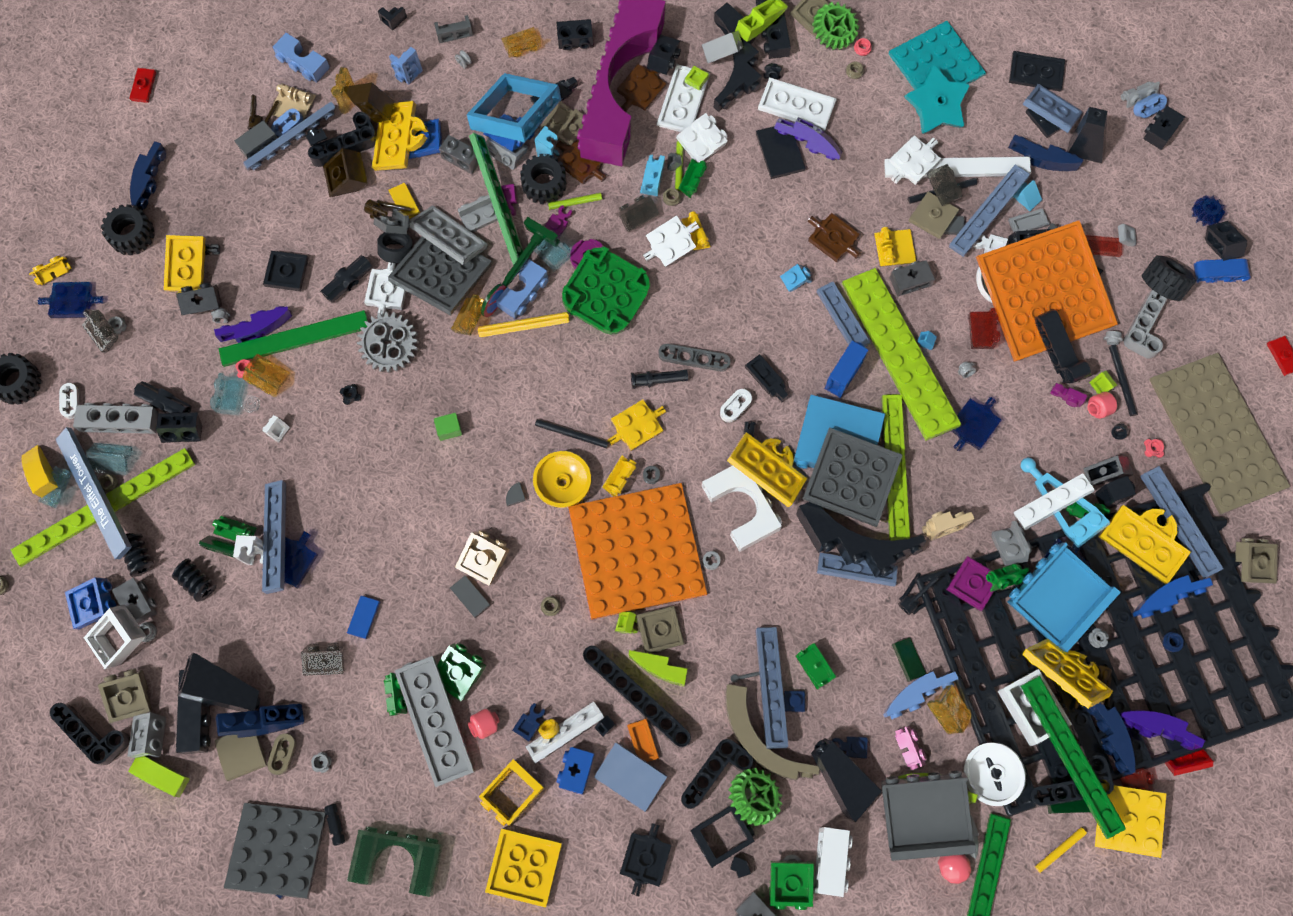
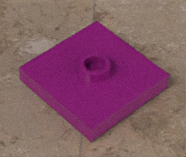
[946,556,994,611]

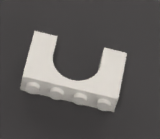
[702,466,782,552]

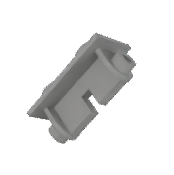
[1121,81,1160,108]

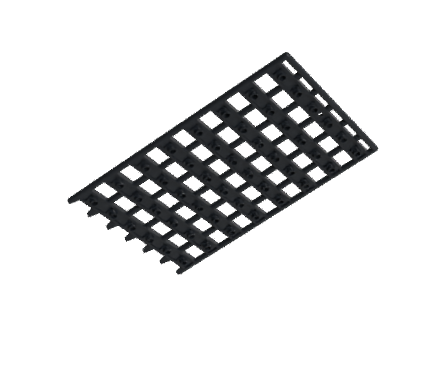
[915,483,1293,816]

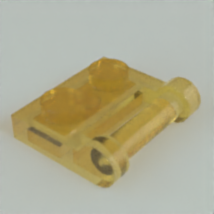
[331,67,354,114]

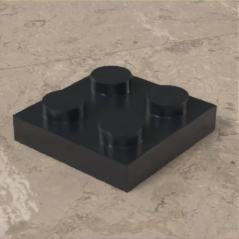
[263,250,309,292]

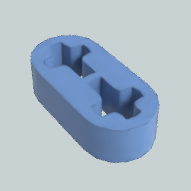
[1133,93,1167,118]
[271,109,303,137]

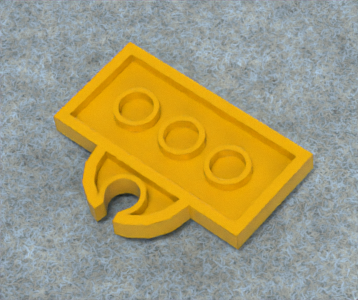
[372,101,428,171]
[727,432,807,507]
[1099,505,1191,584]
[1023,639,1113,709]

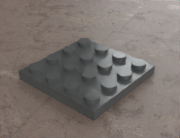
[388,236,492,316]
[803,428,902,527]
[224,803,326,899]

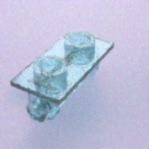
[38,466,72,509]

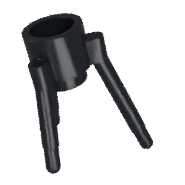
[898,573,939,615]

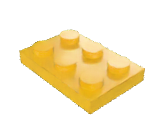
[164,235,206,292]

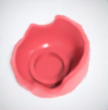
[938,854,971,884]

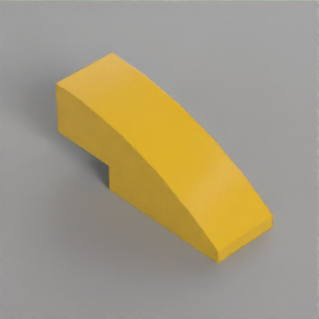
[21,445,58,498]

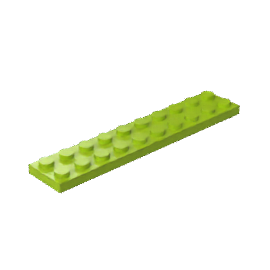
[842,268,961,441]

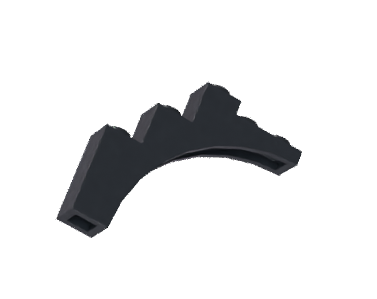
[713,2,762,112]
[796,502,926,578]

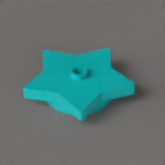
[904,65,969,134]

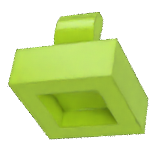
[684,66,709,90]
[1089,370,1117,394]
[615,612,638,634]

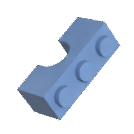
[273,33,330,83]
[496,259,548,319]

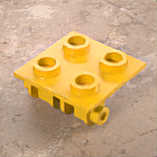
[874,227,916,267]

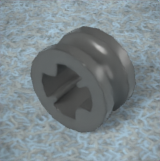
[643,466,660,484]

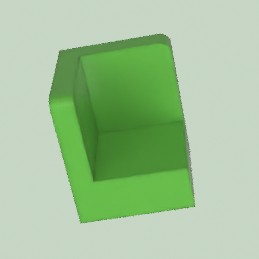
[434,413,462,441]

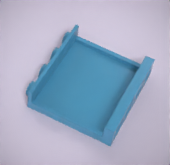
[793,395,885,469]
[1007,543,1121,652]

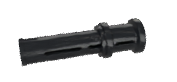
[630,369,688,389]

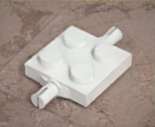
[889,135,941,185]
[643,215,700,267]
[364,262,406,318]

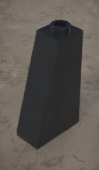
[1067,107,1108,164]
[177,653,261,712]
[811,738,882,823]

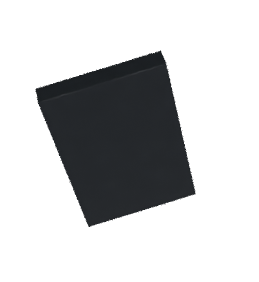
[1008,51,1065,92]
[756,126,806,179]

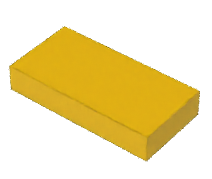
[388,183,420,219]

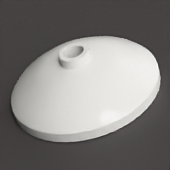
[964,742,1026,806]

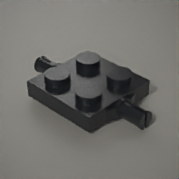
[620,823,672,896]

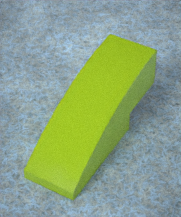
[735,0,788,42]
[628,650,687,687]
[128,756,190,798]

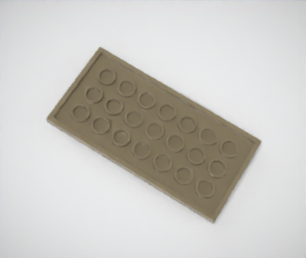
[1149,353,1290,515]

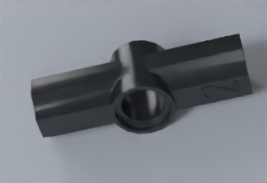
[320,255,373,303]
[133,381,192,413]

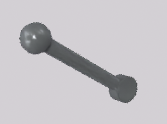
[731,671,760,683]

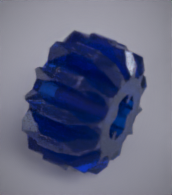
[1191,195,1225,227]

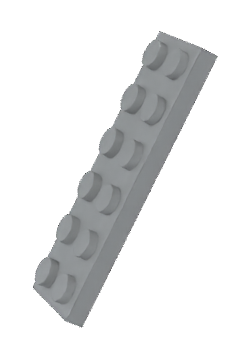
[395,656,475,787]

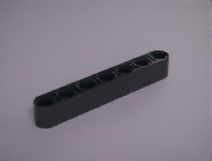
[583,646,691,749]

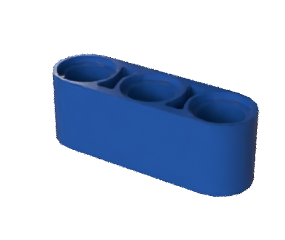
[1194,259,1251,283]

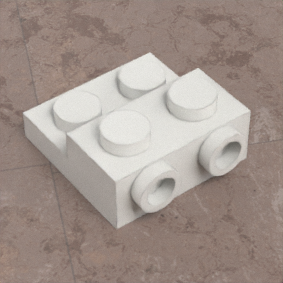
[676,113,728,163]

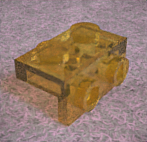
[451,294,484,336]
[927,685,971,734]

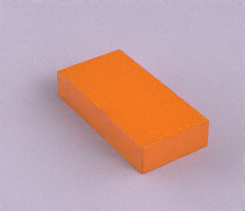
[627,719,659,762]

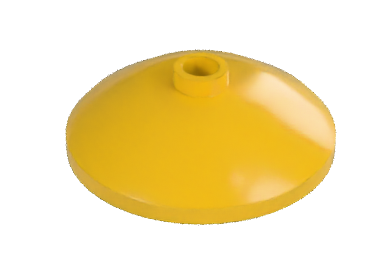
[533,451,591,508]

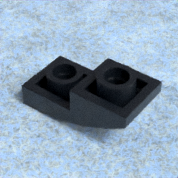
[305,127,327,146]

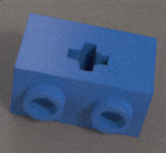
[556,747,595,795]

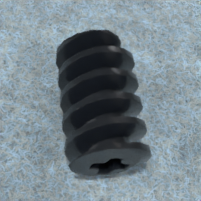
[123,533,154,577]
[172,558,216,602]

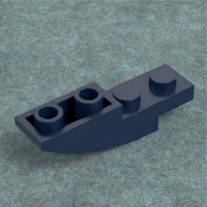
[1008,134,1083,171]
[130,141,166,210]
[1085,702,1135,775]
[216,704,304,738]

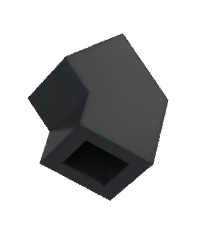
[594,715,616,737]
[730,857,751,878]

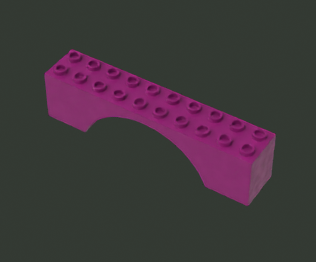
[577,0,666,167]

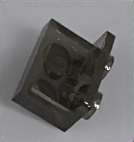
[926,164,963,206]
[82,310,119,353]

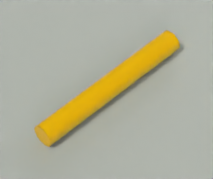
[1035,827,1087,873]

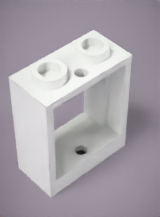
[84,605,146,669]

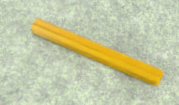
[478,312,569,337]

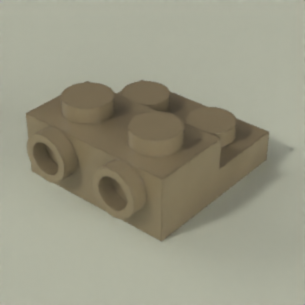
[1236,538,1278,584]
[98,668,152,723]

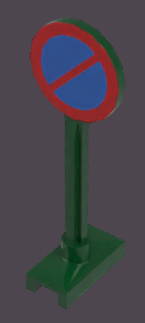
[481,217,560,318]

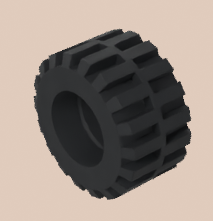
[520,154,567,205]
[101,204,155,256]
[1142,255,1196,301]
[0,353,42,405]

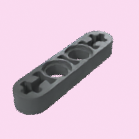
[658,344,730,372]

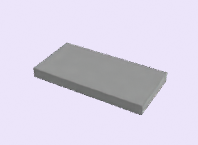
[410,205,488,265]

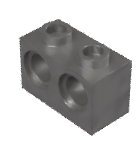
[439,135,479,174]

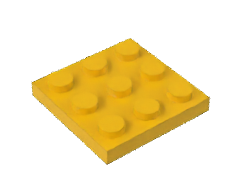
[1095,783,1166,858]
[485,829,562,908]

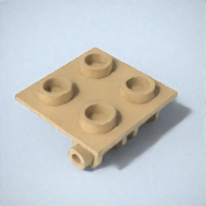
[273,83,316,121]

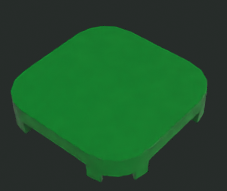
[562,246,650,335]

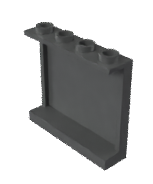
[881,770,976,861]

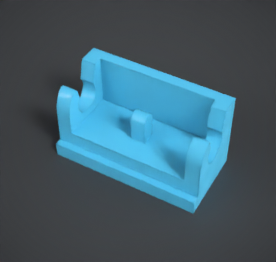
[535,126,559,158]
[640,155,665,196]

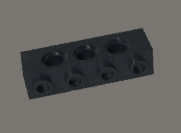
[756,0,791,59]

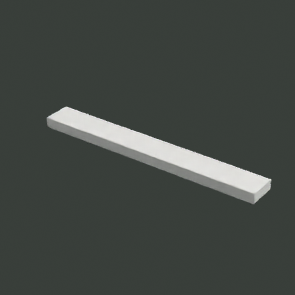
[884,157,1031,178]

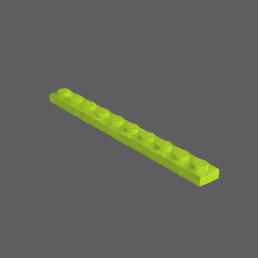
[11,448,195,567]

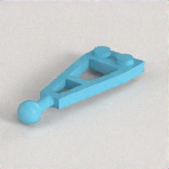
[1020,457,1110,548]

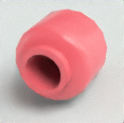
[1088,391,1117,419]
[468,709,500,739]

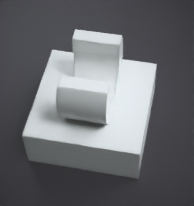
[262,415,290,442]

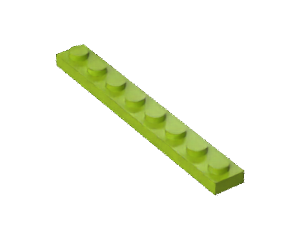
[881,395,910,541]

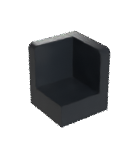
[378,7,407,31]

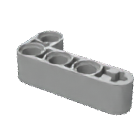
[1123,290,1167,359]

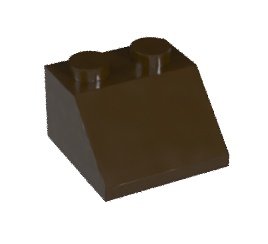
[344,82,394,123]
[323,148,367,198]

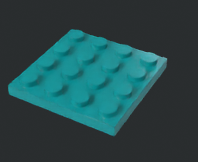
[888,21,986,90]

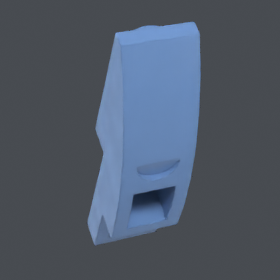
[883,671,958,720]

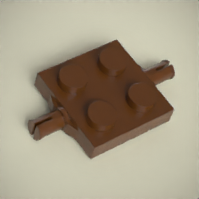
[617,64,666,112]
[556,139,607,184]
[807,213,861,262]

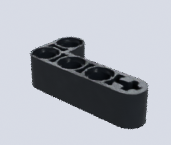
[308,111,376,167]
[1035,309,1091,383]
[49,703,130,765]
[681,739,753,809]
[1029,755,1114,807]

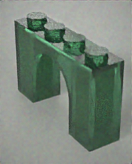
[347,826,443,897]

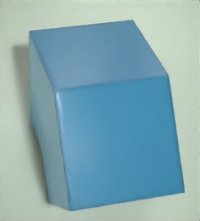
[917,331,937,350]

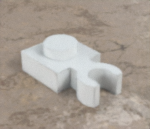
[973,234,1008,253]

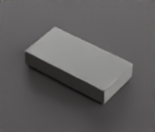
[1008,208,1050,233]

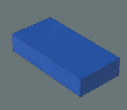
[347,596,380,640]

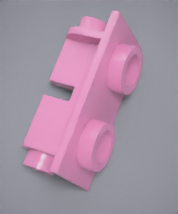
[895,726,927,770]

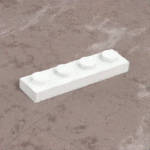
[1014,473,1094,530]
[526,702,604,763]

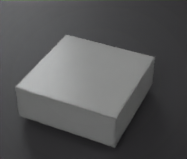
[1118,224,1136,246]

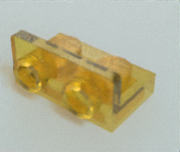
[501,27,541,58]
[242,354,290,397]

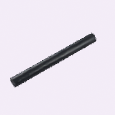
[907,178,977,204]
[1109,345,1138,417]
[535,419,609,449]

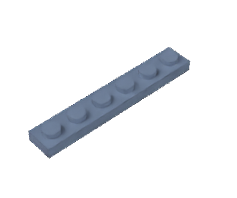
[243,102,336,171]
[949,164,1030,257]
[1140,466,1223,579]
[262,480,286,594]
[755,627,788,749]

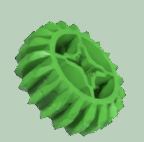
[812,2,859,50]
[728,768,783,826]

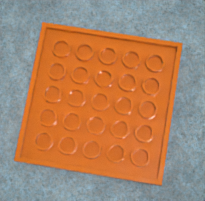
[976,220,1118,362]
[568,483,707,620]

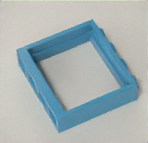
[467,73,561,142]

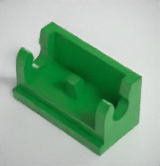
[796,643,836,690]

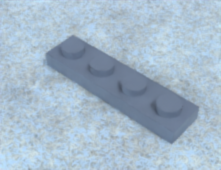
[817,282,871,347]
[817,553,898,587]

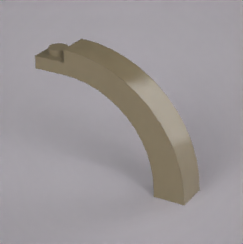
[725,684,819,781]

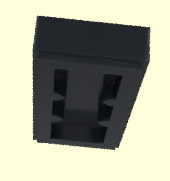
[1025,108,1061,138]

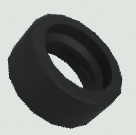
[377,232,412,263]

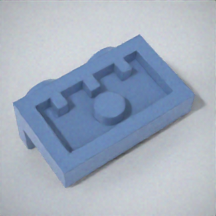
[389,47,423,85]

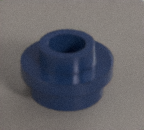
[1162,632,1184,652]

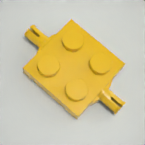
[608,399,666,451]

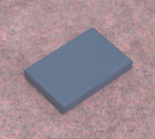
[1023,84,1083,133]
[594,742,668,812]

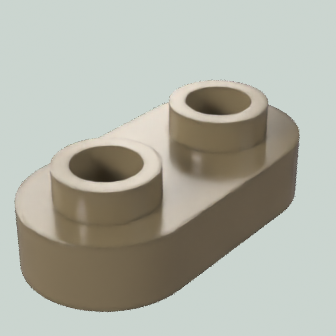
[267,734,296,775]

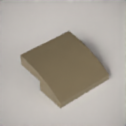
[539,101,584,146]
[215,735,267,781]

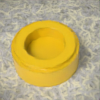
[538,719,560,739]

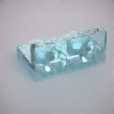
[534,230,570,272]
[210,373,246,416]

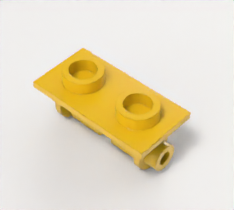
[681,211,711,251]
[29,255,72,285]
[602,455,637,497]

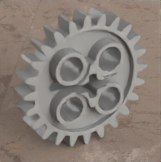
[357,312,419,373]

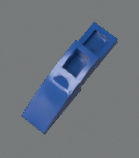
[1132,575,1213,619]

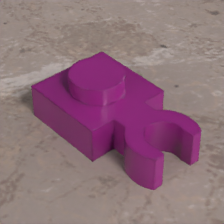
[501,184,517,216]
[544,205,572,238]
[1050,383,1087,407]

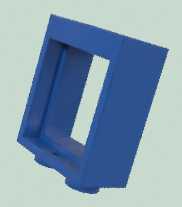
[824,340,868,398]

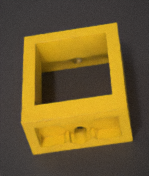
[479,759,544,826]

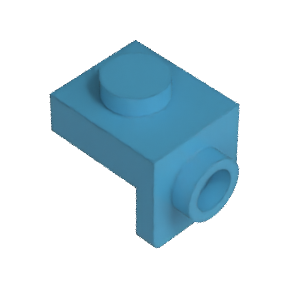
[780,264,812,292]

